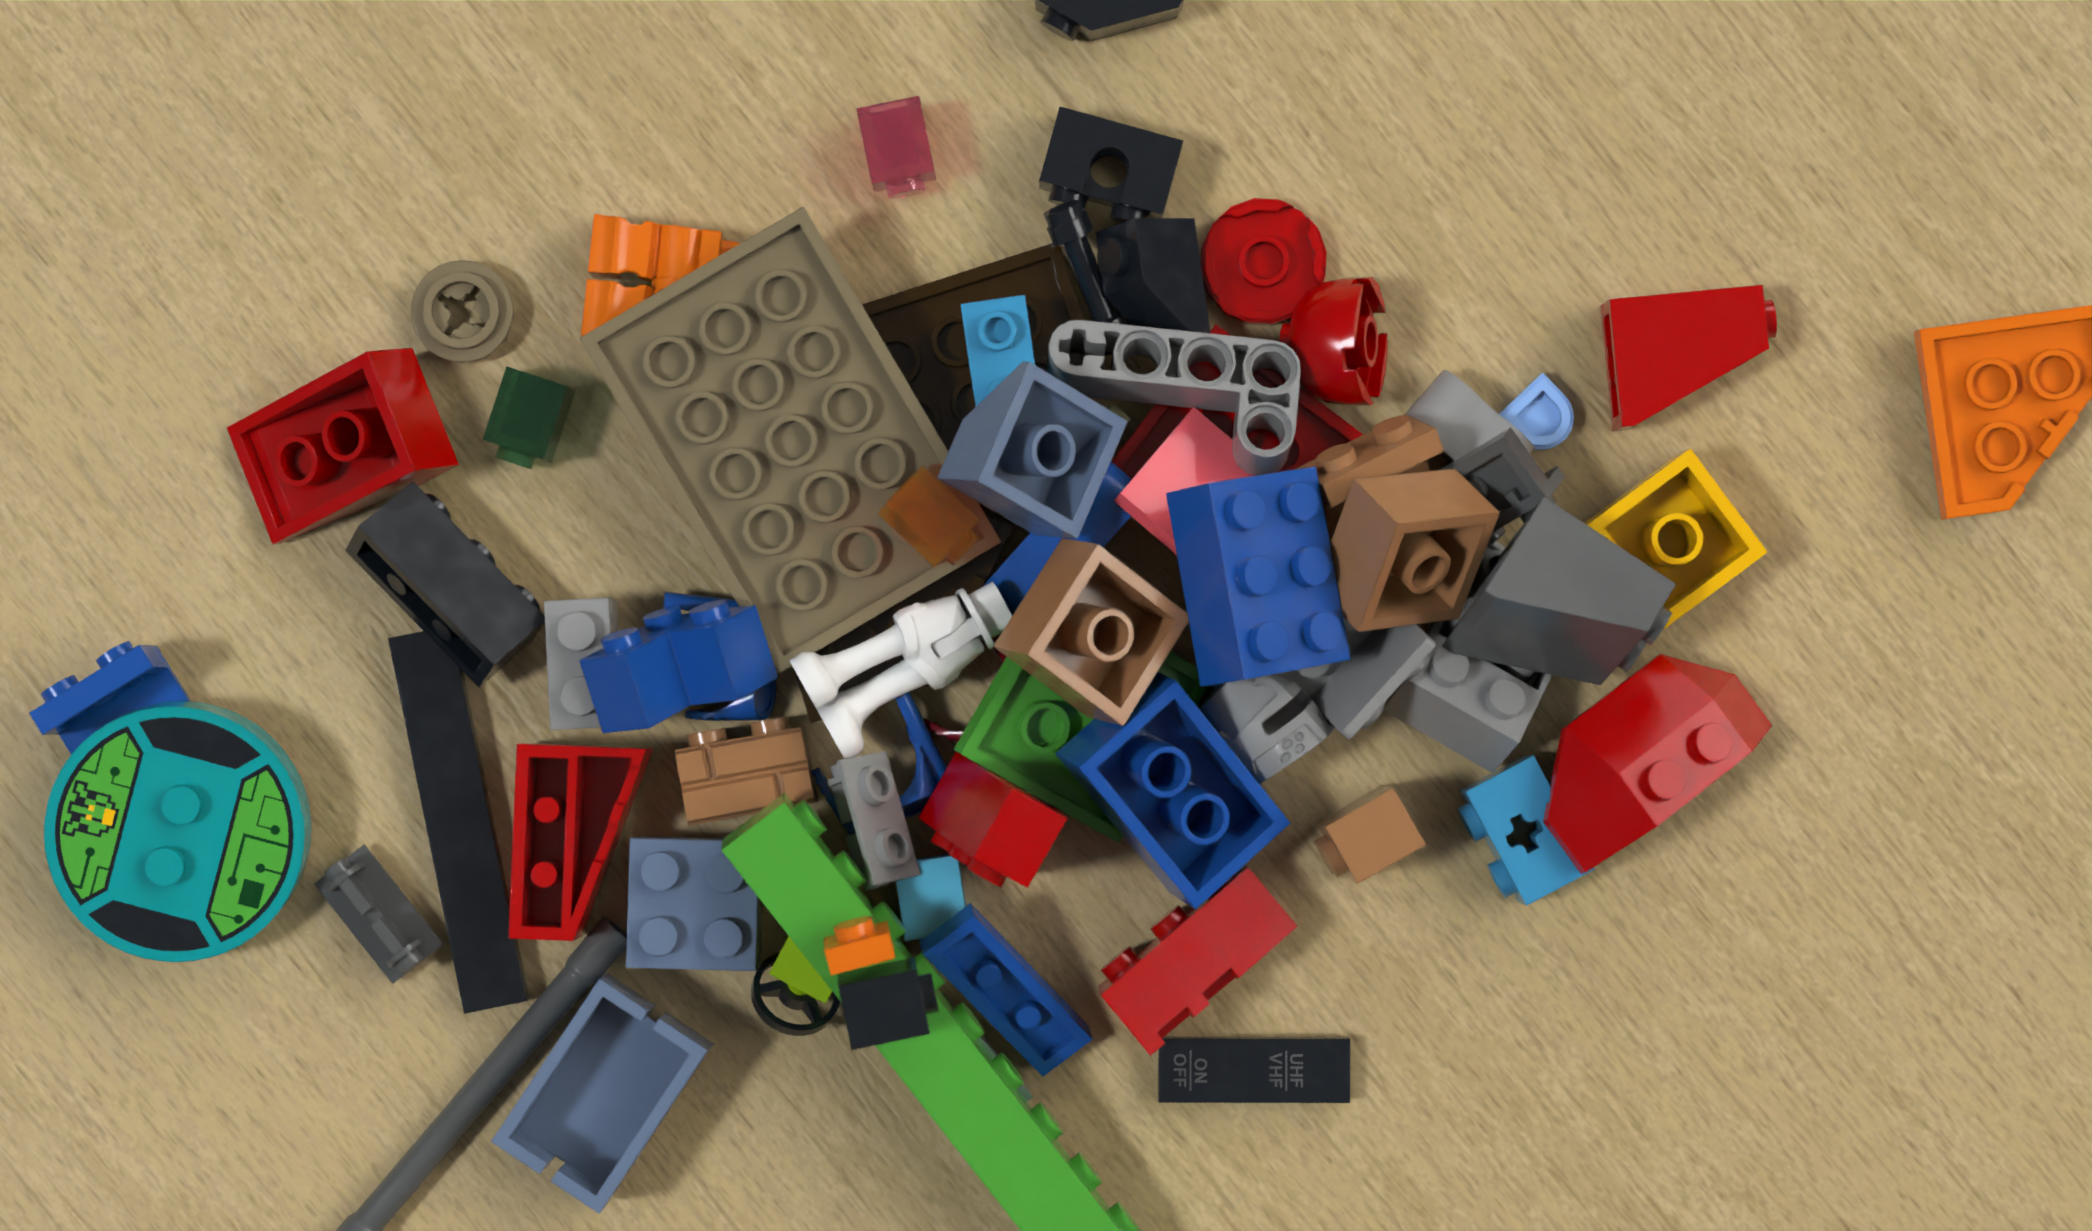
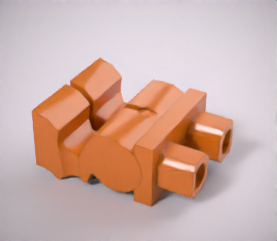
[581,214,740,337]

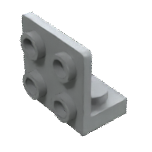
[1281,617,1436,739]

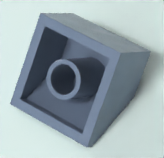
[937,362,1128,539]

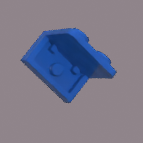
[29,641,191,754]

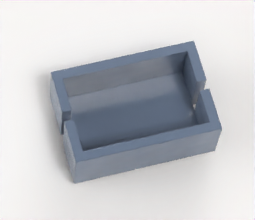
[491,973,714,1213]

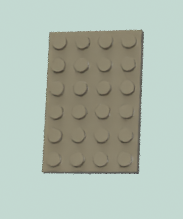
[579,206,1001,673]

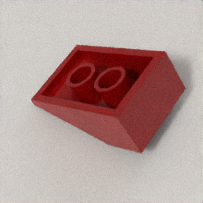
[227,348,459,544]

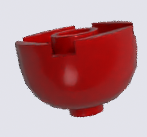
[1279,277,1388,405]

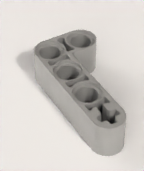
[1046,320,1301,476]

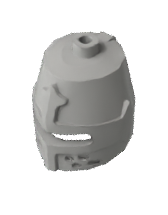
[1200,673,1334,784]

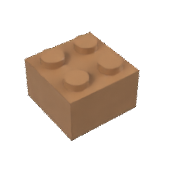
[1330,469,1500,632]
[993,538,1189,726]

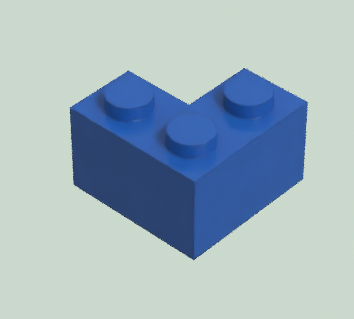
[579,600,778,733]

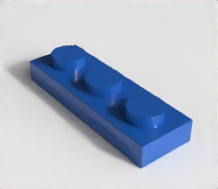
[920,903,1093,1077]

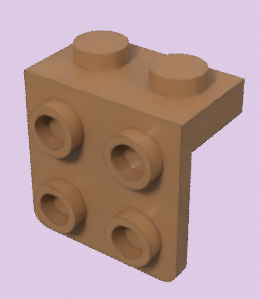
[1294,414,1444,543]

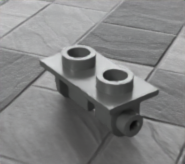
[314,844,443,984]

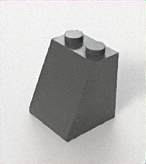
[1442,497,1676,685]

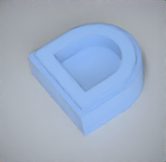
[1499,373,1574,451]

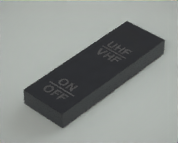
[1158,1037,1350,1103]

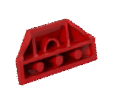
[1543,654,1772,874]

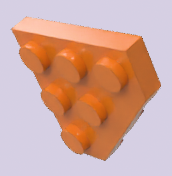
[1914,305,2092,520]

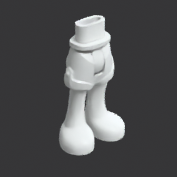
[789,581,1012,759]

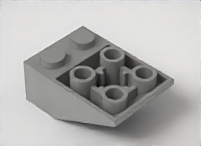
[1383,541,1552,773]

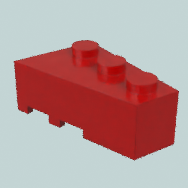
[508,743,654,941]
[918,751,1067,888]
[1098,865,1298,1056]

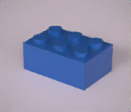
[1166,466,1351,687]
[1055,672,1290,909]

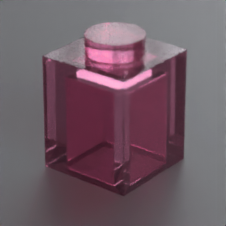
[856,96,936,199]

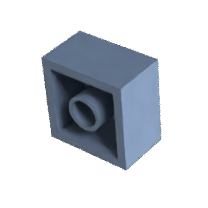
[626,835,763,971]

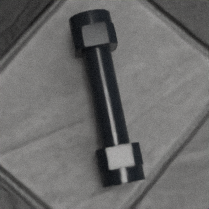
[1044,200,1131,355]

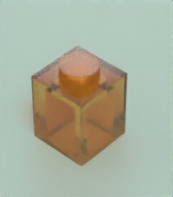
[877,465,979,568]

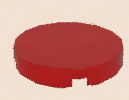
[1201,198,1327,326]

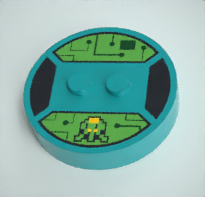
[44,701,312,962]

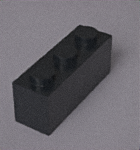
[345,481,545,688]

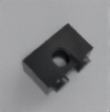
[1039,107,1183,223]

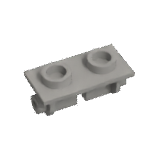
[827,751,921,891]

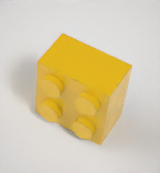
[1584,448,1768,629]

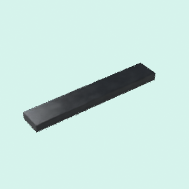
[388,631,530,1014]

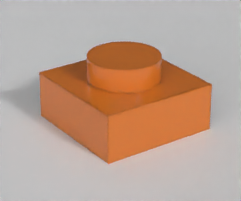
[824,916,895,975]

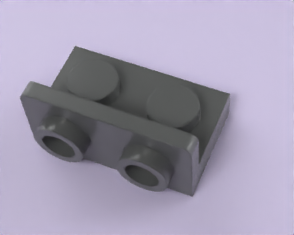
[1440,427,1565,548]

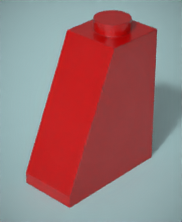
[1600,285,1777,431]

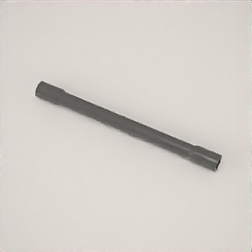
[336,916,627,1231]

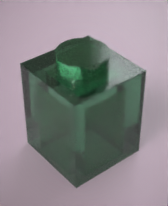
[482,366,575,470]

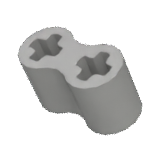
[1405,370,1535,463]

